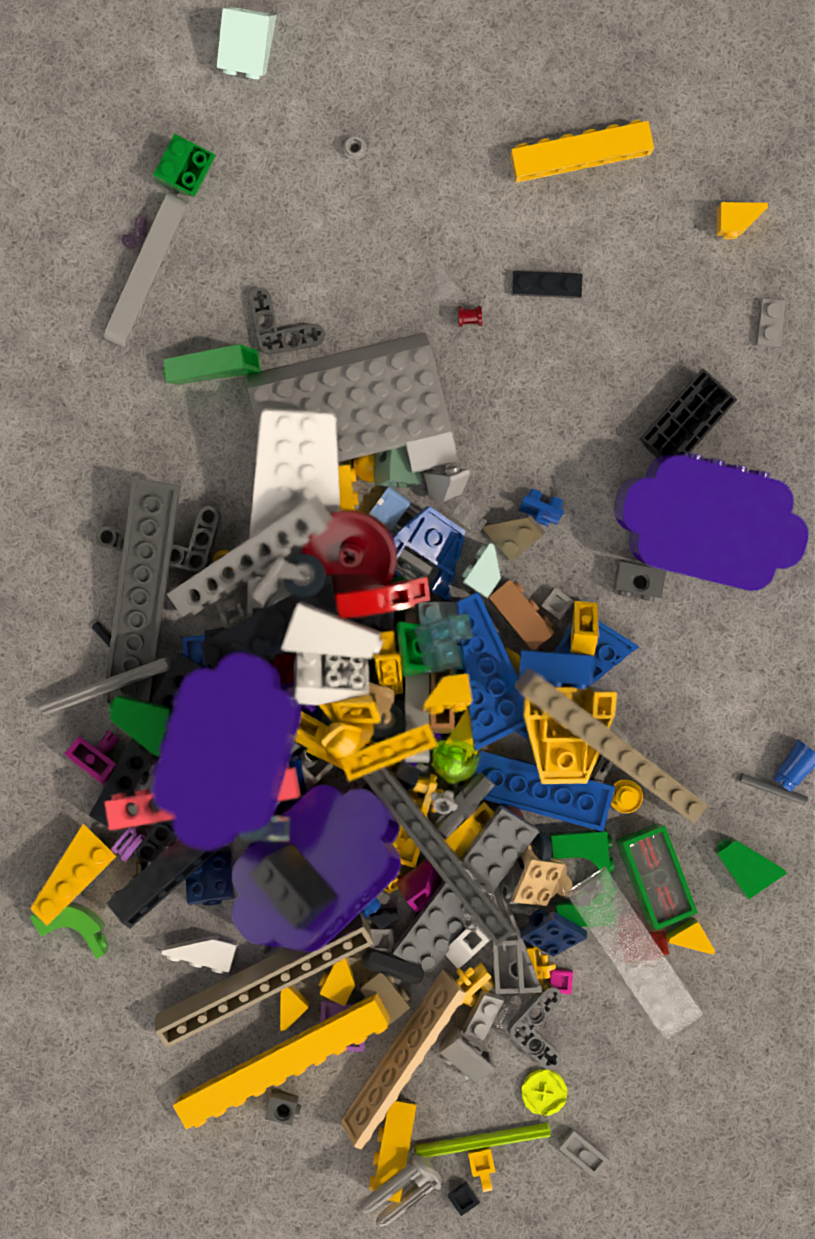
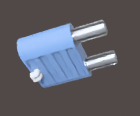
[369,487,419,532]

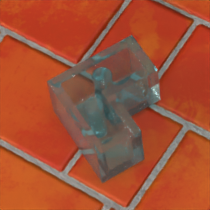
[415,614,473,674]

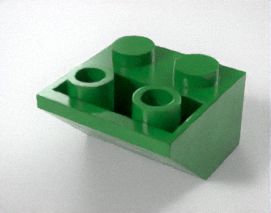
[153,133,216,197]

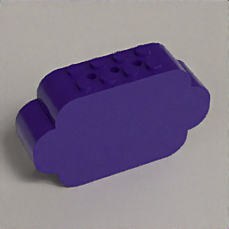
[614,452,809,591]
[152,653,301,850]
[232,785,401,952]

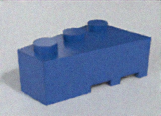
[519,650,595,689]

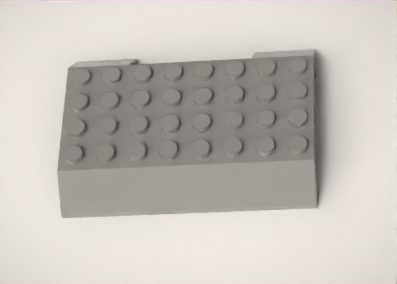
[247,333,458,473]

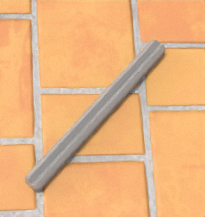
[39,658,170,715]

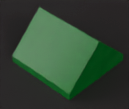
[397,622,439,677]

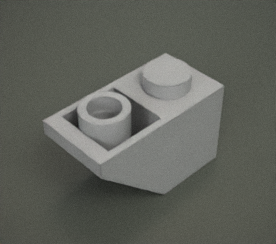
[424,465,470,502]

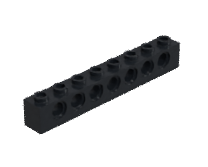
[89,653,206,827]

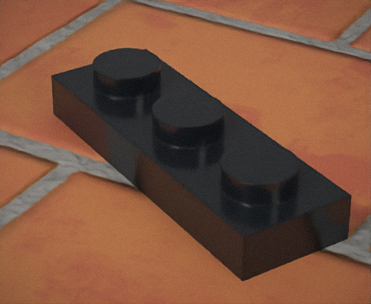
[512,271,583,298]

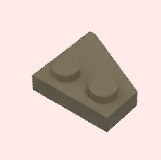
[482,515,546,562]

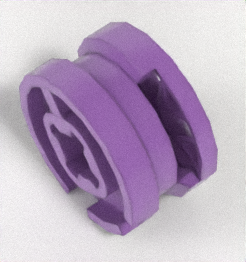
[111,826,145,862]

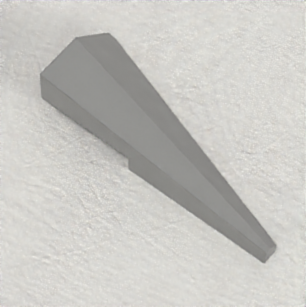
[490,884,542,994]

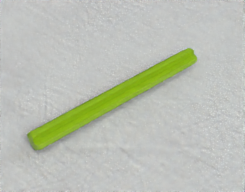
[415,1123,551,1158]

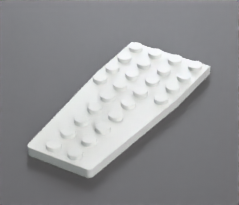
[247,409,340,613]

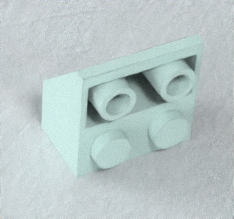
[462,543,501,598]

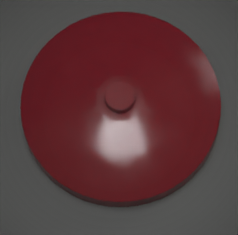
[302,509,397,594]

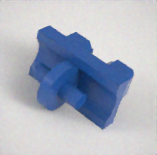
[518,488,564,527]

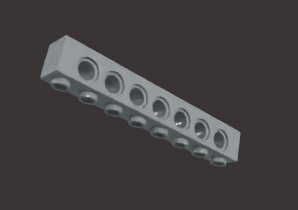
[167,495,333,617]

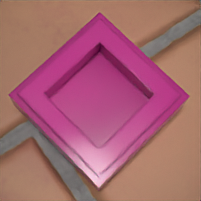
[548,969,573,995]

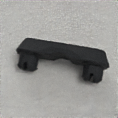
[362,949,424,984]

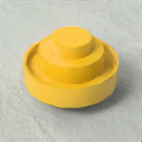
[611,779,643,813]

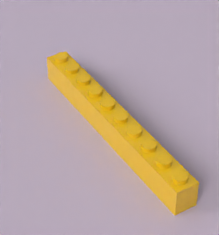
[173,993,390,1129]

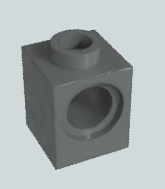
[265,1090,301,1126]

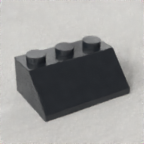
[249,844,338,930]

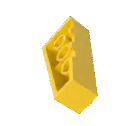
[30,824,116,926]

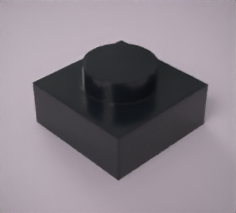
[448,1181,480,1216]

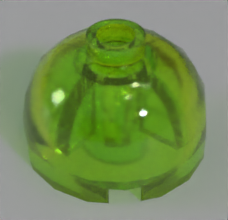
[432,740,480,783]

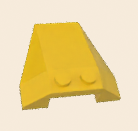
[524,685,617,784]

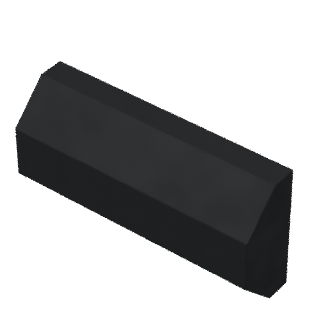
[640,369,737,458]

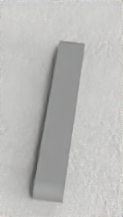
[104,193,191,348]
[405,604,429,762]

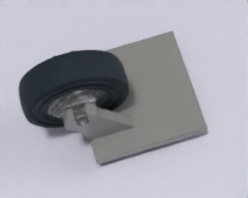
[251,554,326,608]

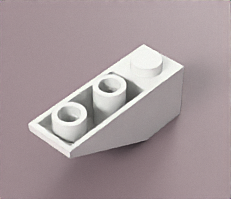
[161,935,238,974]

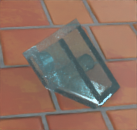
[240,816,290,841]

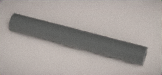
[739,773,808,805]

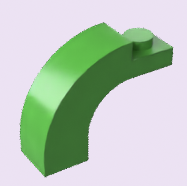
[30,903,109,959]

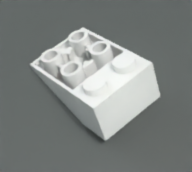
[294,652,369,705]

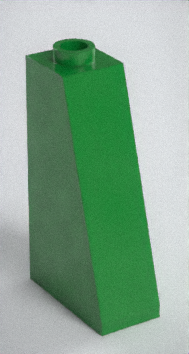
[163,344,261,385]

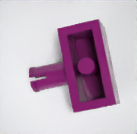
[64,730,120,786]

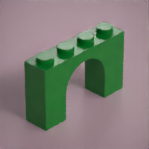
[549,829,618,927]

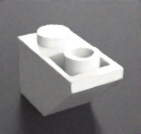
[445,921,490,969]

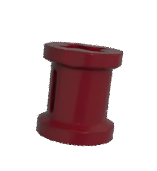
[458,306,482,327]

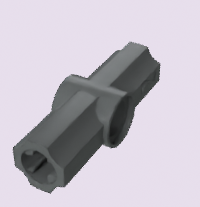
[433,771,495,838]

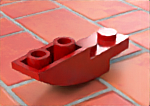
[335,576,430,618]

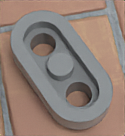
[501,860,521,904]

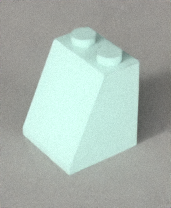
[217,7,277,79]

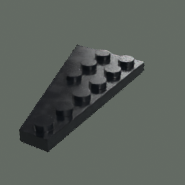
[201,573,338,666]

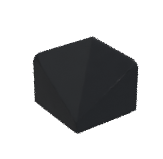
[391,761,421,792]

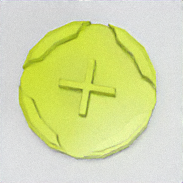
[521,1069,567,1116]

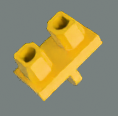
[411,774,446,816]
[526,944,556,986]
[455,962,494,1007]

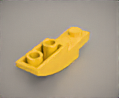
[295,711,355,770]

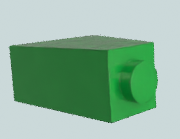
[109,695,175,756]
[713,837,787,899]

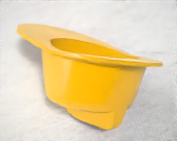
[321,722,374,762]

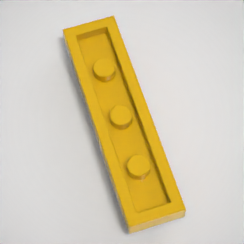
[342,723,438,781]

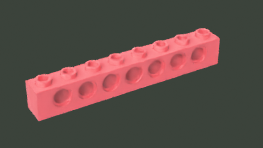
[105,764,300,830]

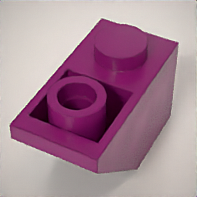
[395,859,441,913]

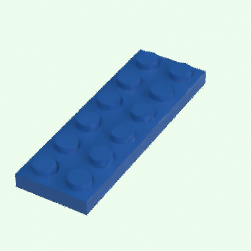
[472,750,615,831]

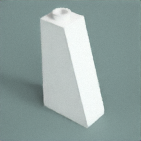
[282,602,383,658]

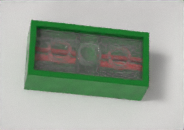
[615,823,698,930]

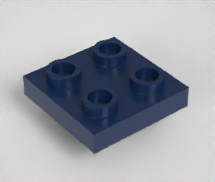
[186,851,235,906]
[520,909,587,957]

